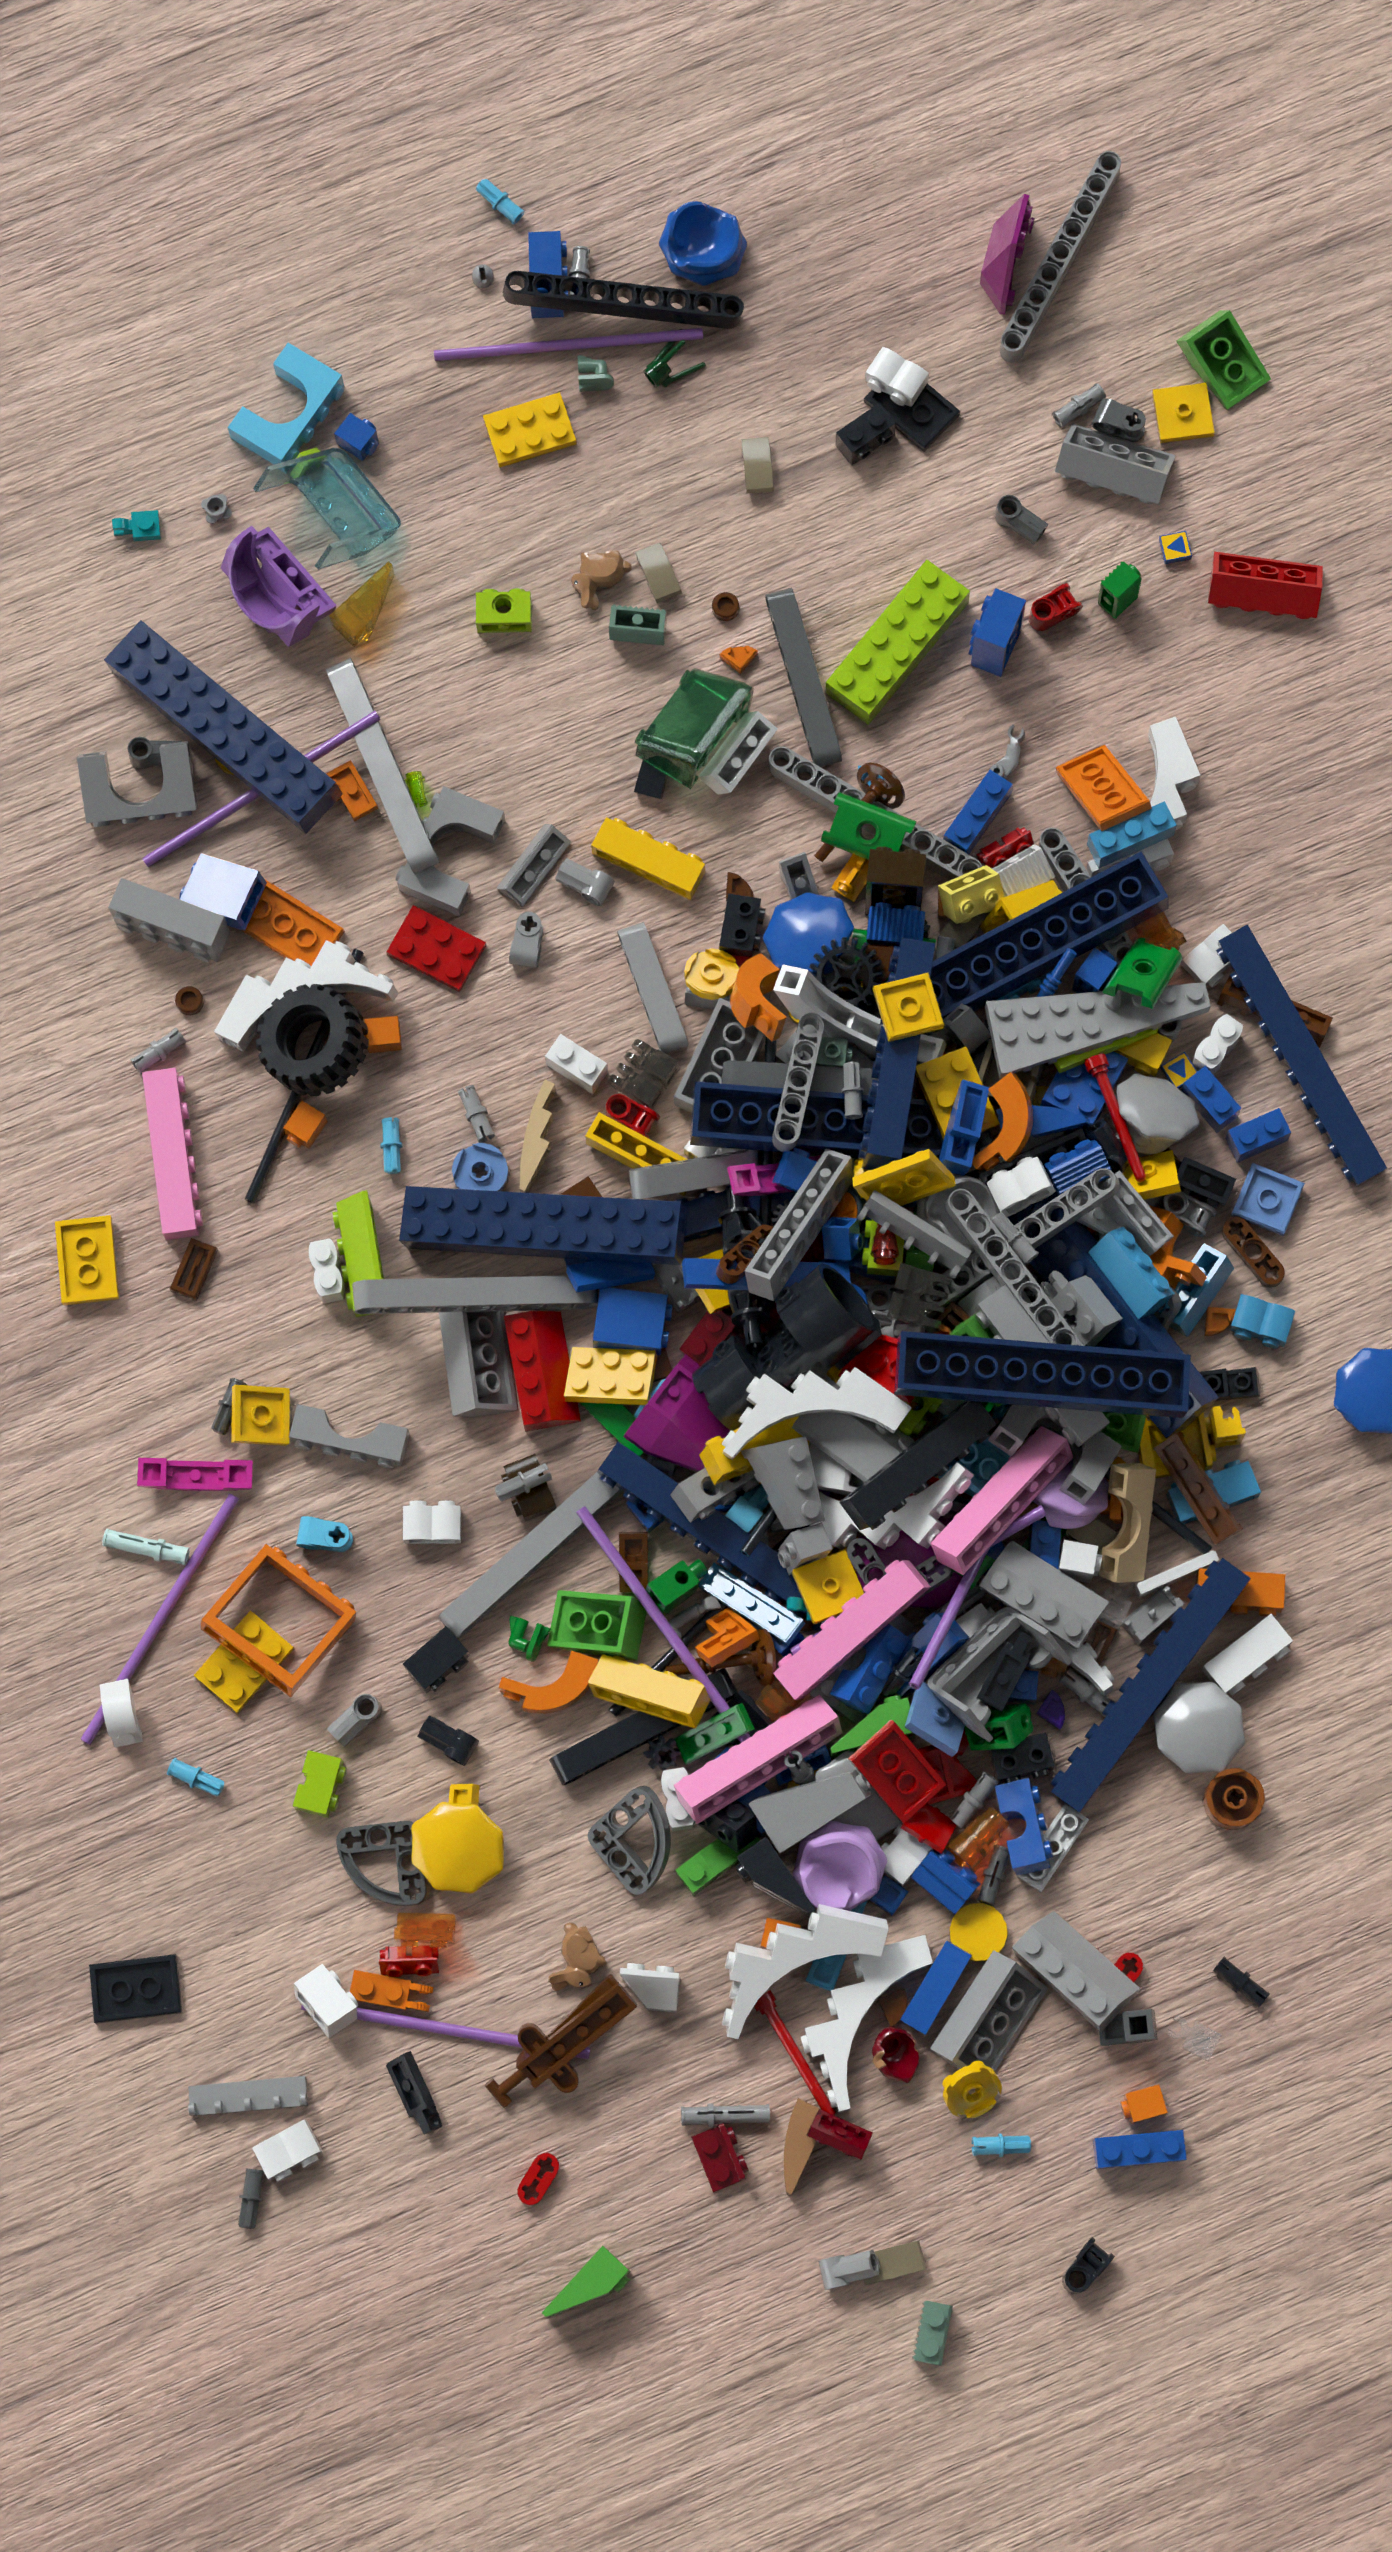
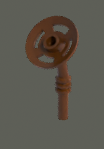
[814,762,905,862]
[666,1629,776,1687]

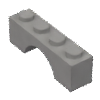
[289,1404,410,1469]

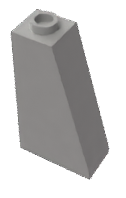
[749,1770,871,1853]

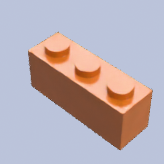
[1196,1568,1286,1617]

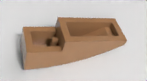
[784,2098,819,2195]

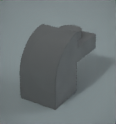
[943,1003,991,1055]
[1099,2009,1158,2046]

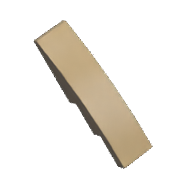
[520,1079,556,1193]

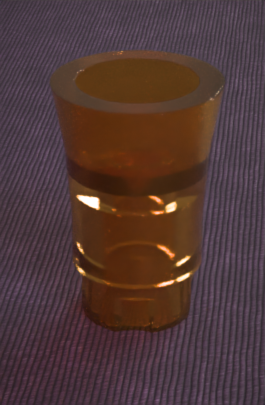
[945,1807,1009,1873]

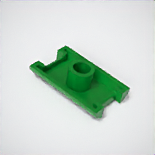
[821,792,917,860]
[1103,938,1183,1009]

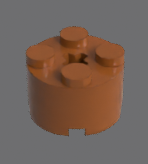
[1203,1768,1265,1830]

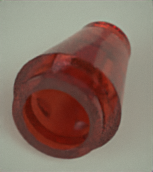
[871,1223,899,1265]

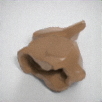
[571,550,632,610]
[548,1922,607,1991]

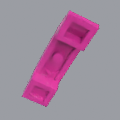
[727,1155,821,1196]
[137,1457,253,1491]

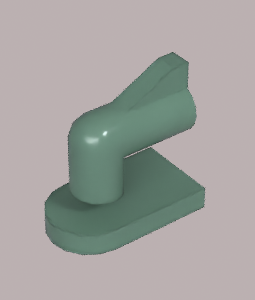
[578,355,614,392]

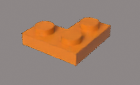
[326,760,378,822]
[695,1607,760,1667]

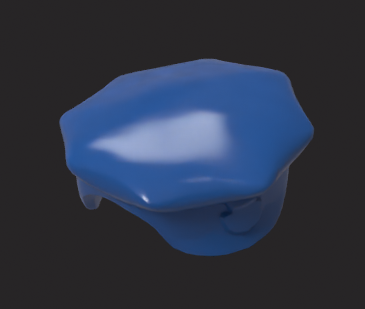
[659,201,747,286]
[763,892,854,975]
[1334,1348,1392,1434]

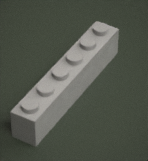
[975,1285,1110,1448]

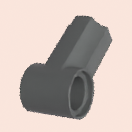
[995,495,1048,545]
[127,737,182,770]

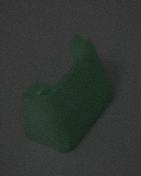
[635,668,754,789]

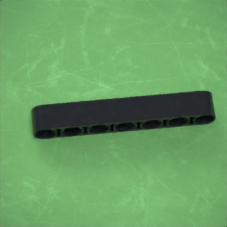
[549,1668,738,1786]

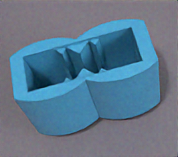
[1230,1294,1295,1349]

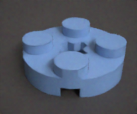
[452,1143,509,1191]

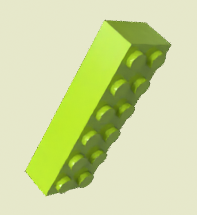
[825,559,970,725]

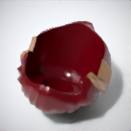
[872,2026,921,2084]

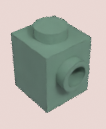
[816,1037,853,1067]

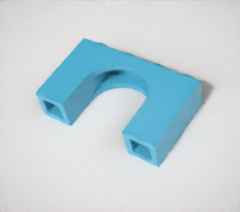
[227,343,345,470]

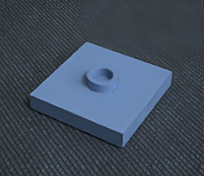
[1231,1163,1305,1236]
[905,1681,965,1757]

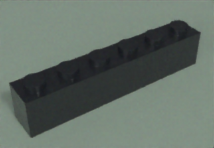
[839,1401,996,1530]

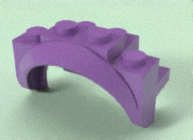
[221,526,337,647]

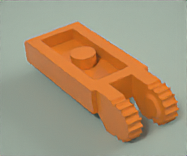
[350,1970,434,2012]

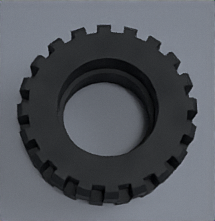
[256,984,369,1097]

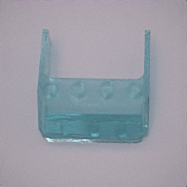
[253,448,401,570]

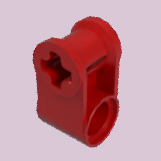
[1029,583,1083,631]
[606,1094,660,1138]

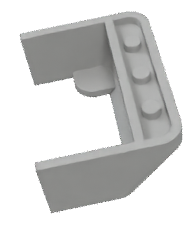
[928,1607,1072,1742]

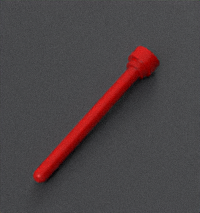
[1084,1054,1146,1182]
[754,1990,836,2116]

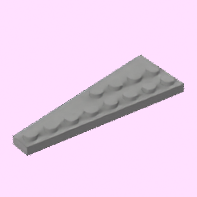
[985,982,1211,1079]

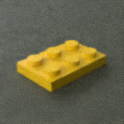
[483,392,577,468]
[915,1047,999,1140]
[852,1149,956,1206]
[55,1215,119,1306]
[564,1347,657,1405]
[194,1610,295,1714]

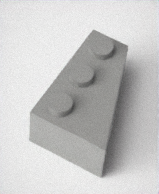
[741,1436,825,1529]

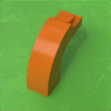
[730,953,787,1041]
[972,1072,1033,1171]
[1149,1205,1207,1289]
[498,1651,599,1714]

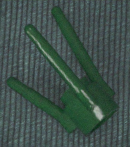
[643,329,706,388]

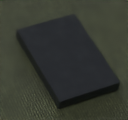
[864,383,961,452]
[89,1954,182,2024]

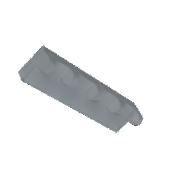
[857,1190,972,1279]
[188,2076,308,2116]

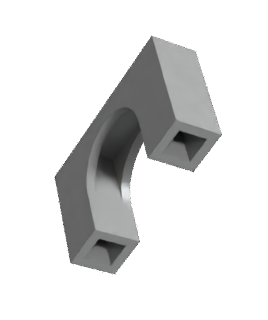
[77,741,198,827]
[396,786,505,917]
[988,1404,1122,1505]

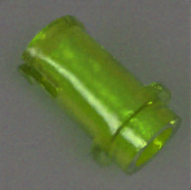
[404,771,428,808]

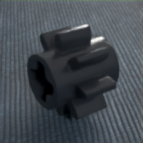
[643,1734,681,1772]

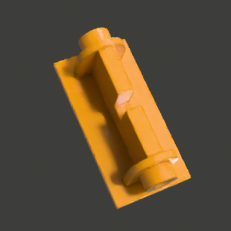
[831,854,869,902]

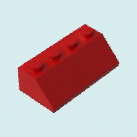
[1208,551,1323,619]
[504,1311,581,1432]

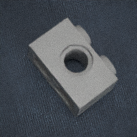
[778,1522,833,1575]

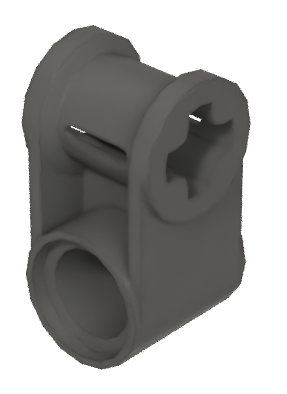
[1091,398,1146,442]

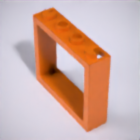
[201,1544,356,1697]

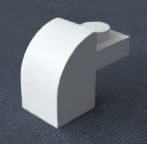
[100,1679,143,1747]

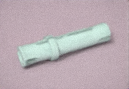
[102,1528,190,1565]

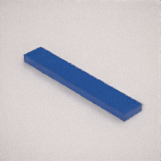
[682,1258,851,1290]

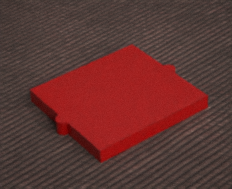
[901,1803,957,1854]

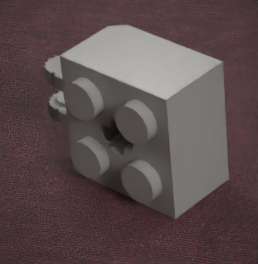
[1039,1271,1123,1347]

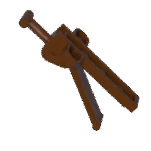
[484,1974,637,2108]

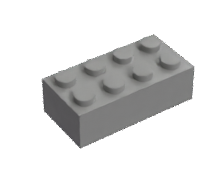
[108,878,230,962]
[674,998,765,1113]

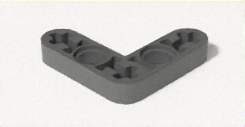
[847,1538,953,1603]

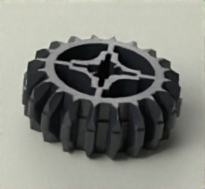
[809,937,885,1010]

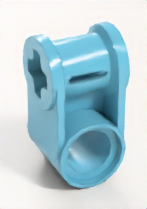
[296,1516,353,1552]

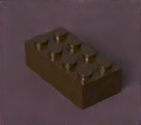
[865,847,926,915]

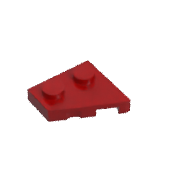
[918,1745,978,1805]

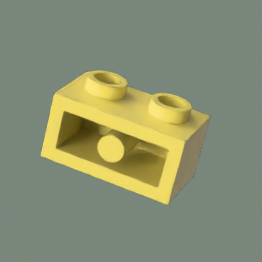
[938,865,1004,924]

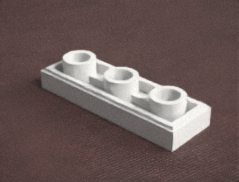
[1017,1804,1089,1893]

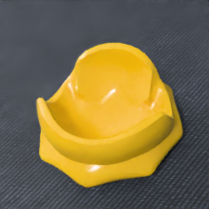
[411,1802,504,1894]

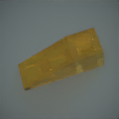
[329,561,395,647]

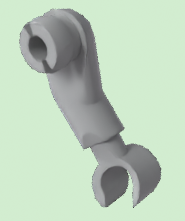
[990,724,1025,779]
[667,1596,721,1641]

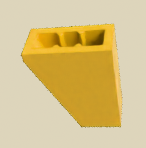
[980,880,1062,934]

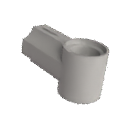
[555,858,615,906]
[327,1694,381,1747]
[818,2250,880,2290]

